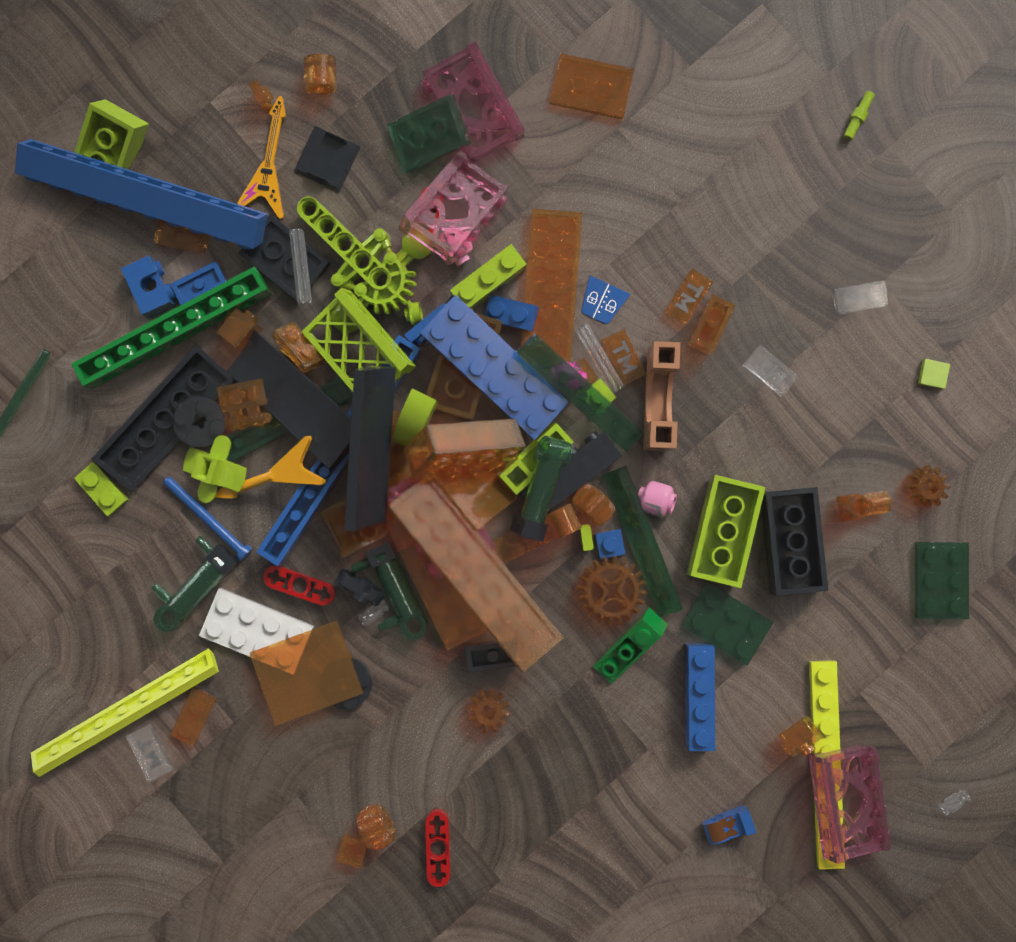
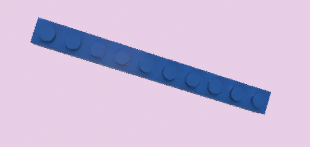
[15,139,268,250]
[256,335,422,566]

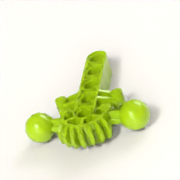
[297,196,434,333]

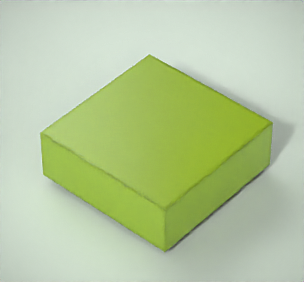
[918,359,950,390]
[579,524,594,551]

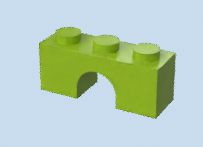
[450,244,527,311]
[497,422,574,495]

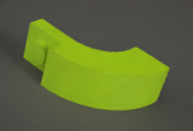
[393,389,438,452]

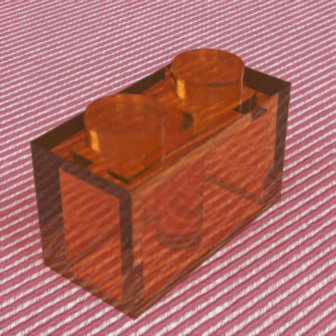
[687,294,735,355]

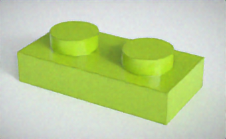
[74,461,129,517]

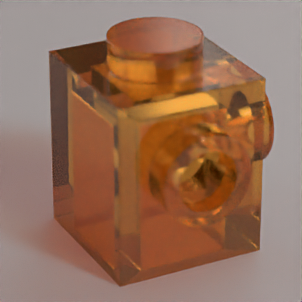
[217,308,263,351]
[778,716,824,758]

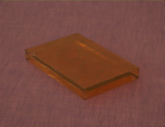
[550,53,634,120]

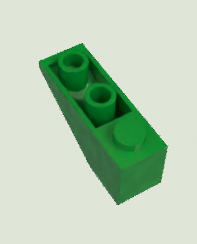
[593,607,668,684]

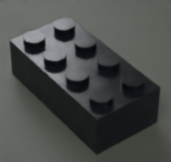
[761,487,828,596]

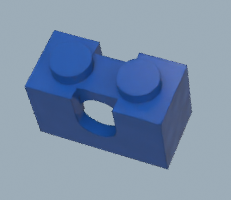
[121,256,176,318]

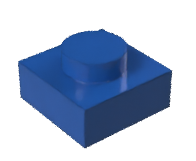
[595,529,625,559]

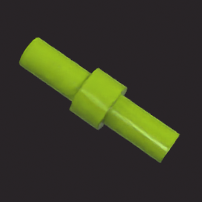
[843,91,875,141]

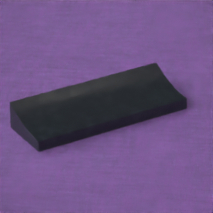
[227,329,351,470]
[91,343,235,492]
[344,365,396,532]

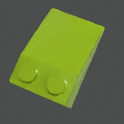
[74,99,149,170]

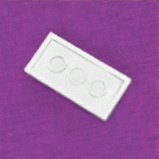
[199,588,314,675]

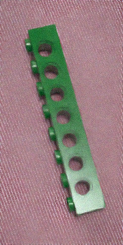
[71,267,272,389]

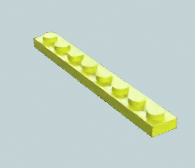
[31,648,219,777]
[809,660,845,869]

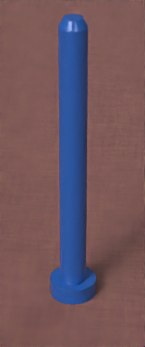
[163,477,253,562]

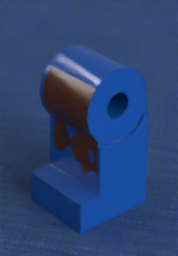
[702,805,757,845]

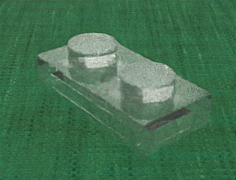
[832,281,889,315]

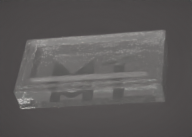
[743,344,799,397]
[126,724,173,782]

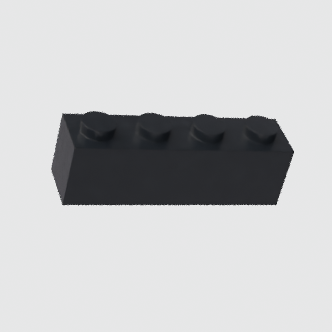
[521,431,622,518]

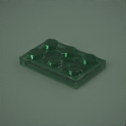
[387,94,472,173]
[915,542,969,619]
[681,582,774,666]

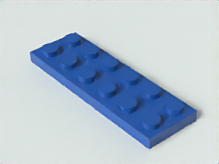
[419,295,569,440]

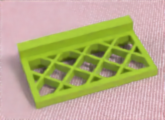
[302,288,416,392]

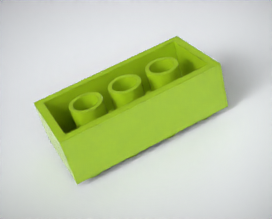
[686,475,765,588]

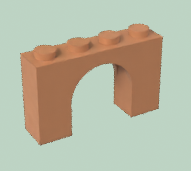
[643,341,680,452]

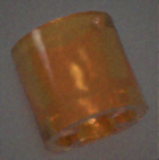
[303,53,337,95]

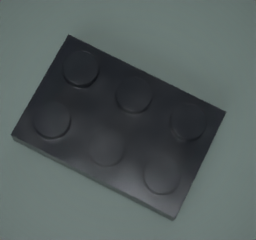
[238,214,330,302]

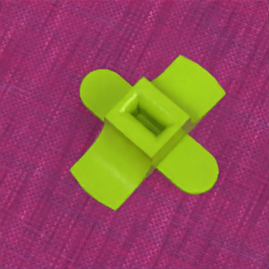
[183,435,247,503]

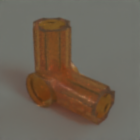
[836,490,892,522]

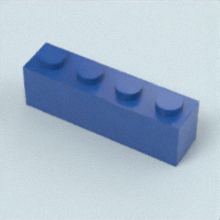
[684,643,715,751]

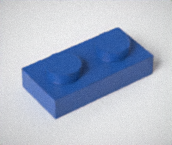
[170,261,227,305]
[484,295,539,332]
[405,303,446,345]

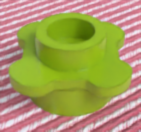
[404,300,423,326]

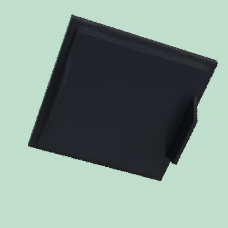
[294,126,360,192]

